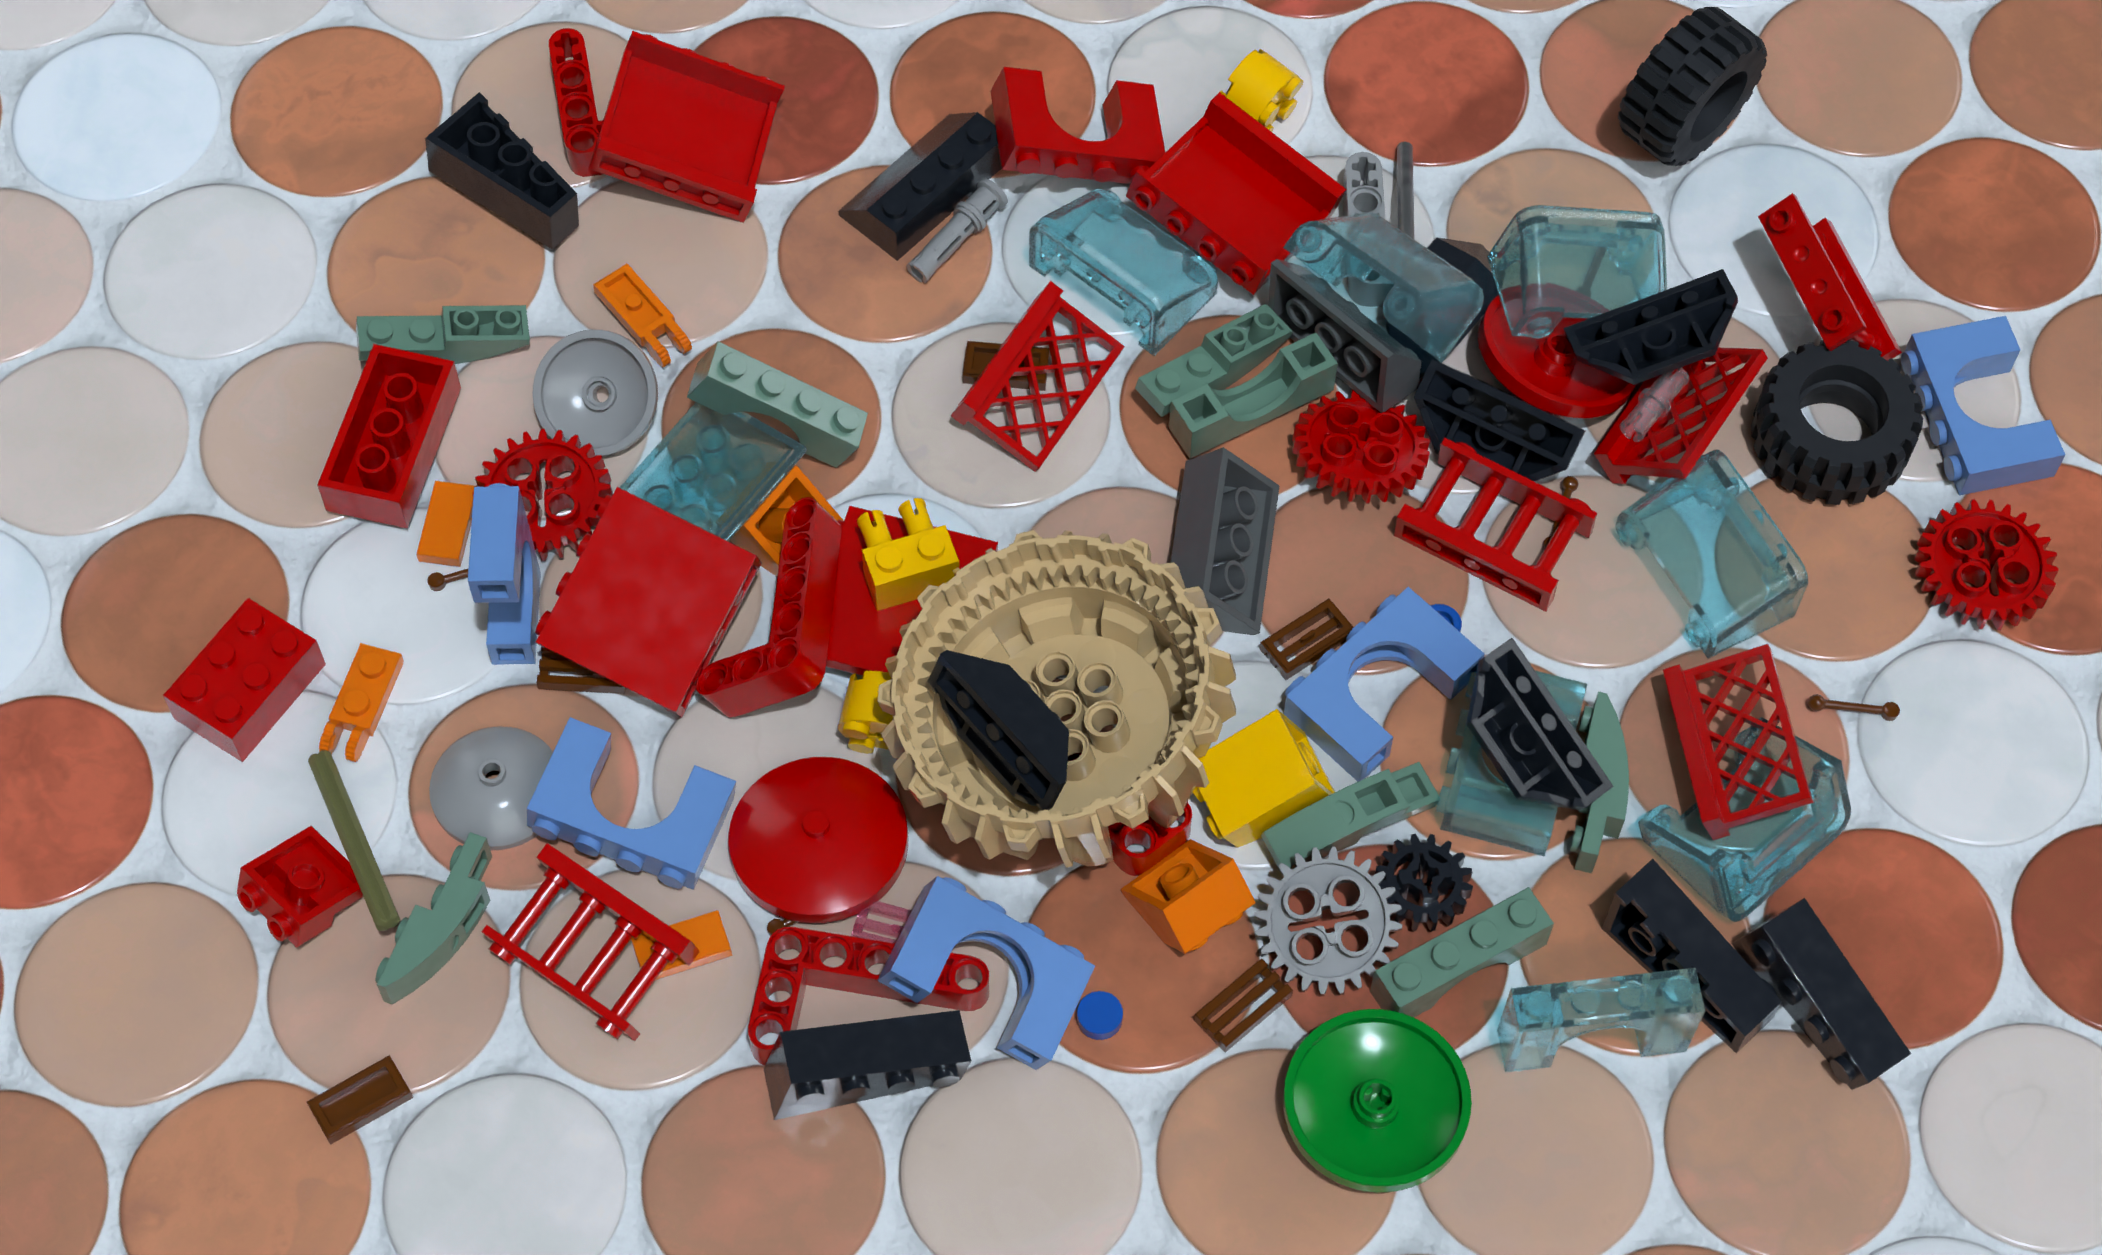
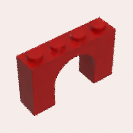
[990,66,1165,184]

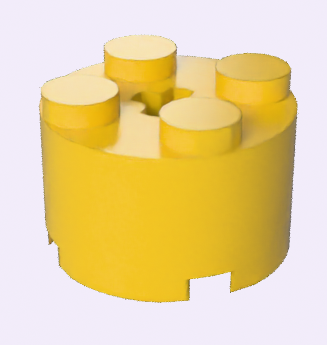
[1220,49,1304,132]
[838,671,898,759]

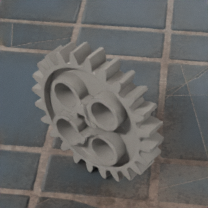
[1254,846,1402,995]

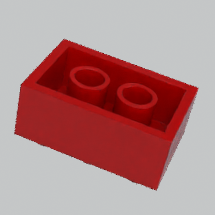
[163,598,326,763]

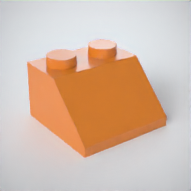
[718,465,844,577]
[1121,839,1256,954]

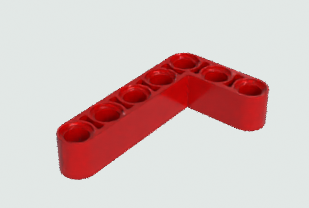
[696,497,842,718]
[748,927,989,1065]

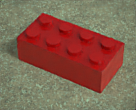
[317,344,461,529]

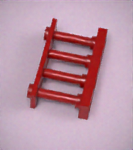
[1758,193,1902,361]
[1394,438,1597,612]
[481,843,700,1041]

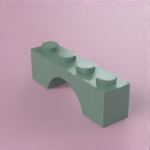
[1169,332,1338,459]
[687,341,868,468]
[1370,887,1554,1017]

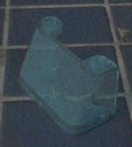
[1029,188,1218,356]
[1487,205,1668,338]
[1283,213,1484,363]
[1615,449,1808,659]
[1638,717,1851,922]

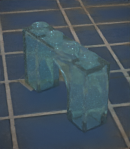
[1436,671,1587,856]
[1497,968,1705,1072]

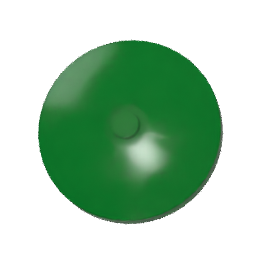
[1283,1009,1472,1193]

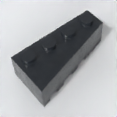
[425,92,579,250]
[1602,859,1782,1053]
[1731,898,1911,1090]
[764,1010,971,1120]

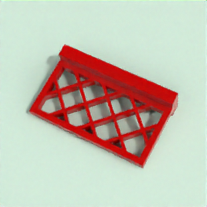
[951,281,1125,472]
[1594,347,1768,484]
[1663,644,1814,840]

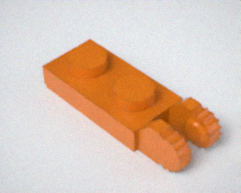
[593,263,692,368]
[319,643,404,762]

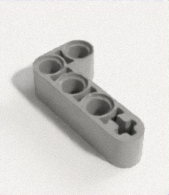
[1343,152,1420,307]

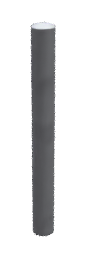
[1397,142,1415,258]

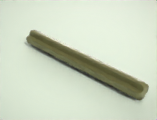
[308,750,400,931]

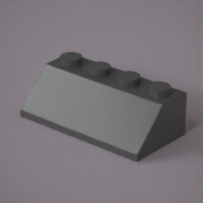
[1268,259,1421,413]
[1171,447,1280,635]

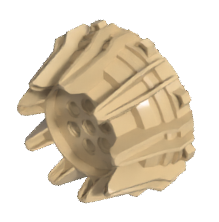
[878,530,1236,868]

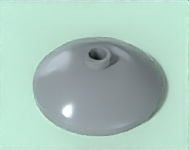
[533,329,658,456]
[429,726,553,850]

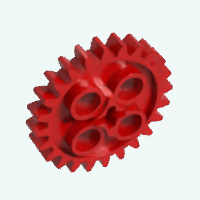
[1292,390,1430,504]
[473,429,613,561]
[1914,499,2059,630]

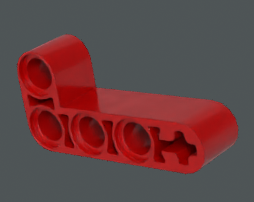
[549,28,603,177]
[1068,753,1192,876]

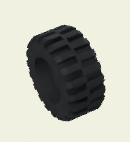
[1618,7,1767,166]
[1751,340,1923,505]

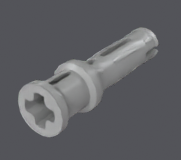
[906,178,1008,283]

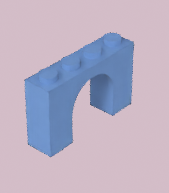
[1901,316,2065,496]
[468,483,541,665]
[1284,587,1485,782]
[527,717,736,890]
[877,876,1095,1070]

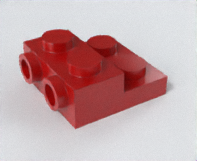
[237,826,363,948]

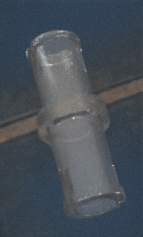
[1620,368,1690,442]

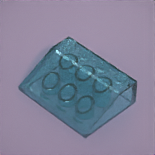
[619,402,807,541]

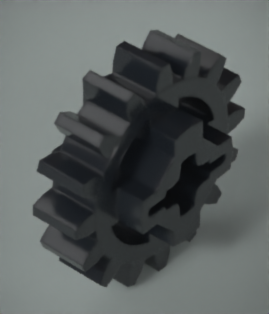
[1375,834,1473,931]

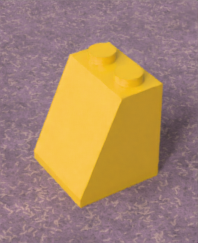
[1193,709,1335,848]

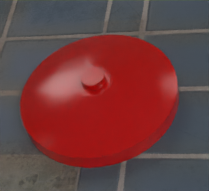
[1478,284,1637,418]
[728,757,909,923]

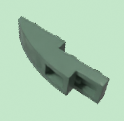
[1135,304,1292,417]
[356,305,530,364]
[1570,691,1629,874]
[1261,762,1441,871]
[375,832,492,1005]

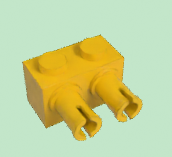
[857,498,959,611]

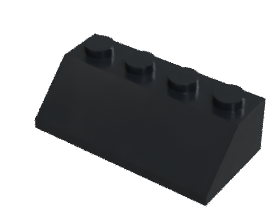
[838,112,1002,261]

